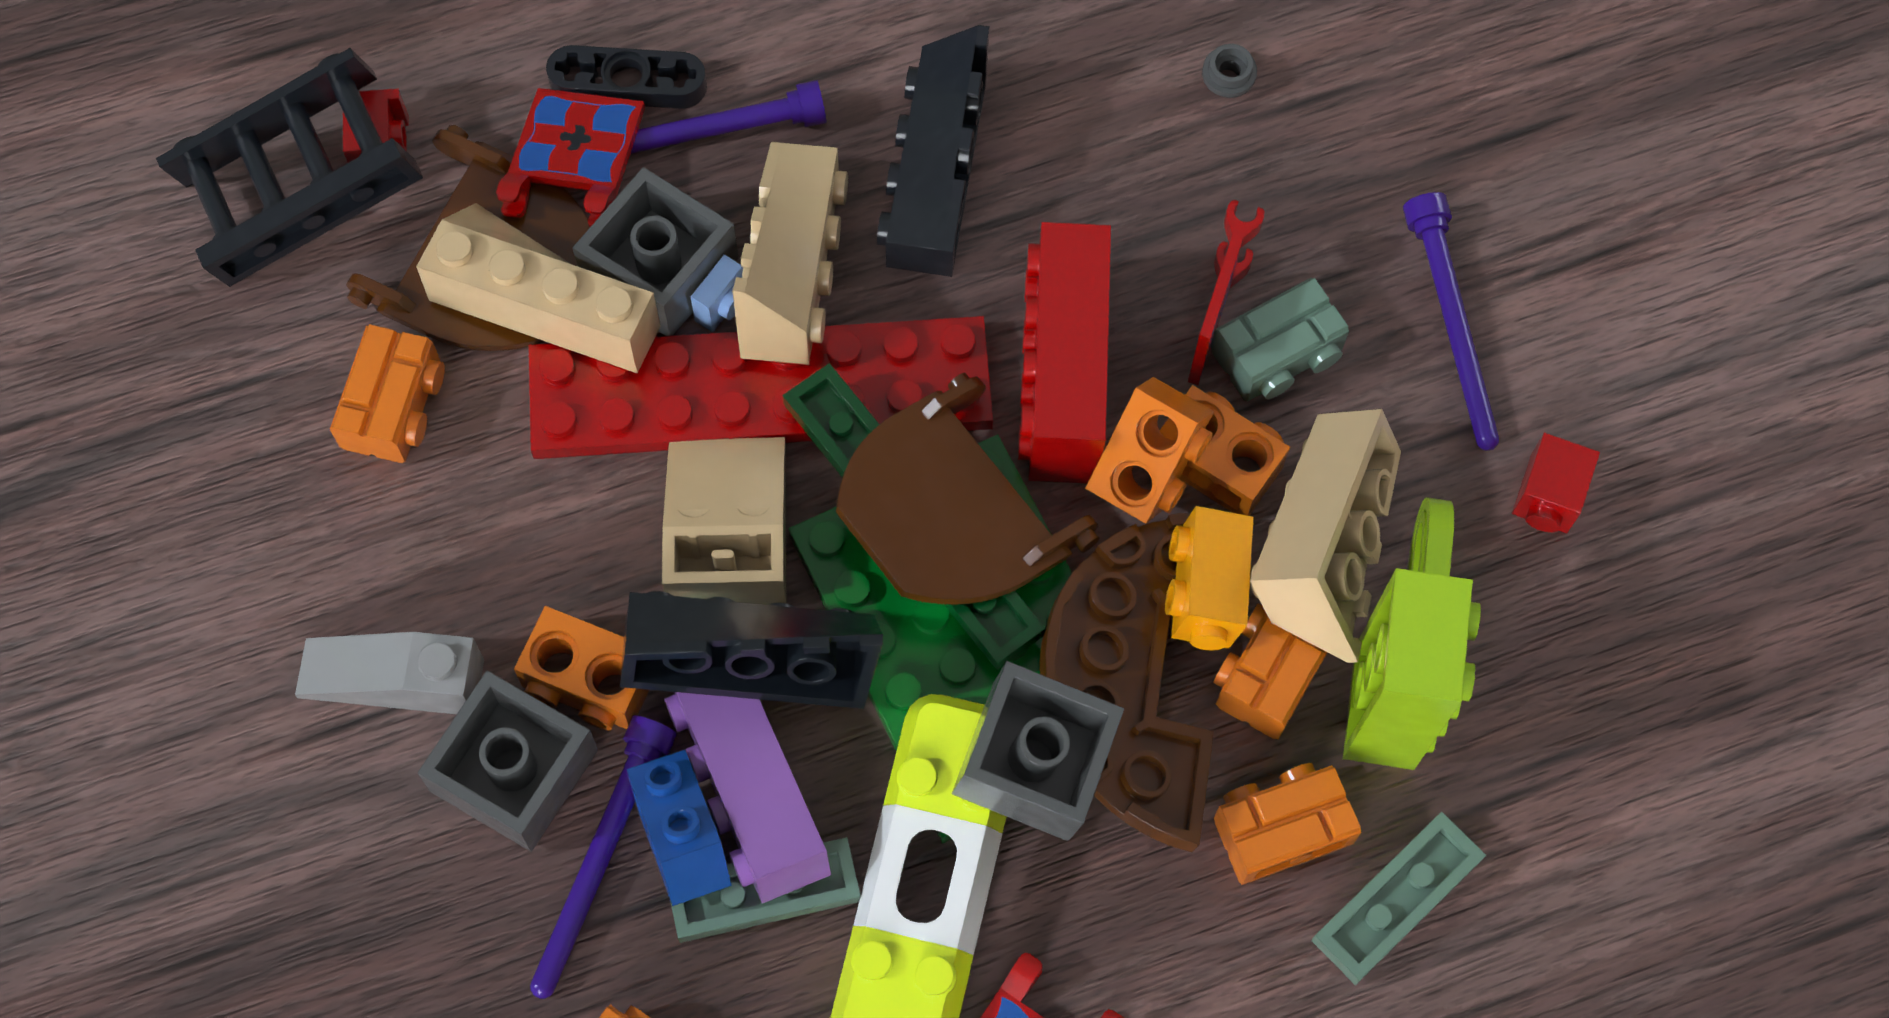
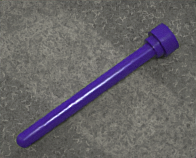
[631,80,827,154]
[1403,192,1499,451]
[530,715,677,999]

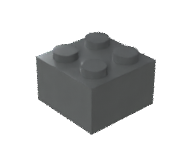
[573,167,739,336]
[951,661,1124,841]
[418,671,598,852]

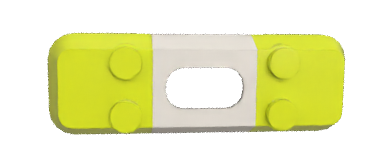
[830,694,1007,1018]

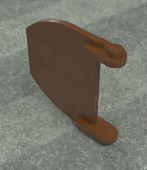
[346,125,590,351]
[836,373,1100,605]

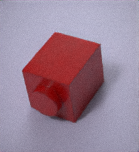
[1512,432,1600,534]

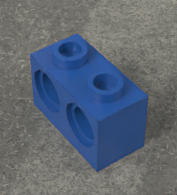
[626,750,732,906]

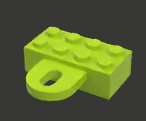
[1343,497,1481,770]

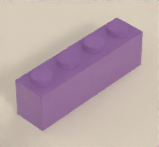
[664,692,831,904]

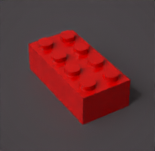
[1018,222,1111,484]

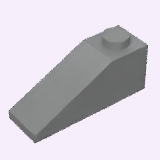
[295,632,484,715]

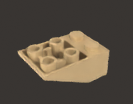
[662,437,786,605]

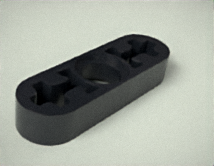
[546,45,707,109]

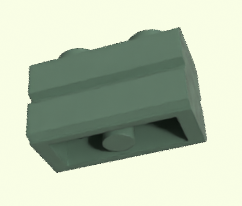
[1211,277,1349,402]

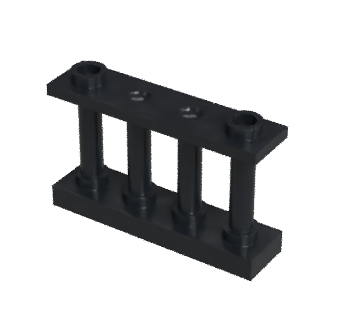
[156,48,423,287]

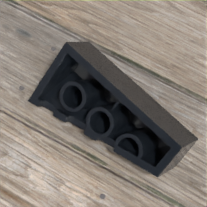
[877,25,990,277]
[620,591,883,709]

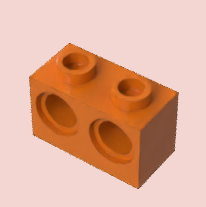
[1085,377,1214,524]
[1159,385,1290,516]
[514,606,649,730]

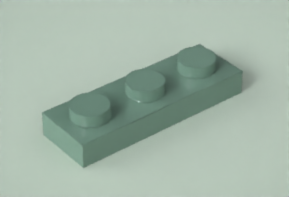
[1311,812,1486,986]
[671,837,861,943]

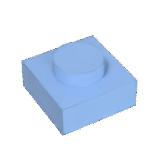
[691,254,743,332]

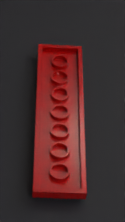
[528,316,993,459]

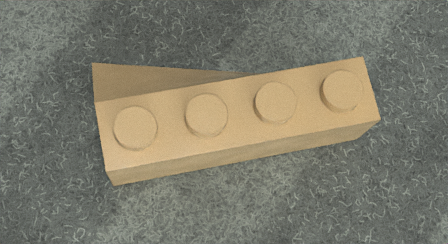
[732,142,848,365]
[416,203,661,373]
[1250,409,1401,663]

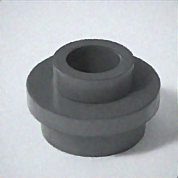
[1202,44,1257,98]

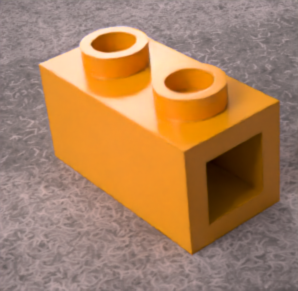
[1165,506,1254,651]

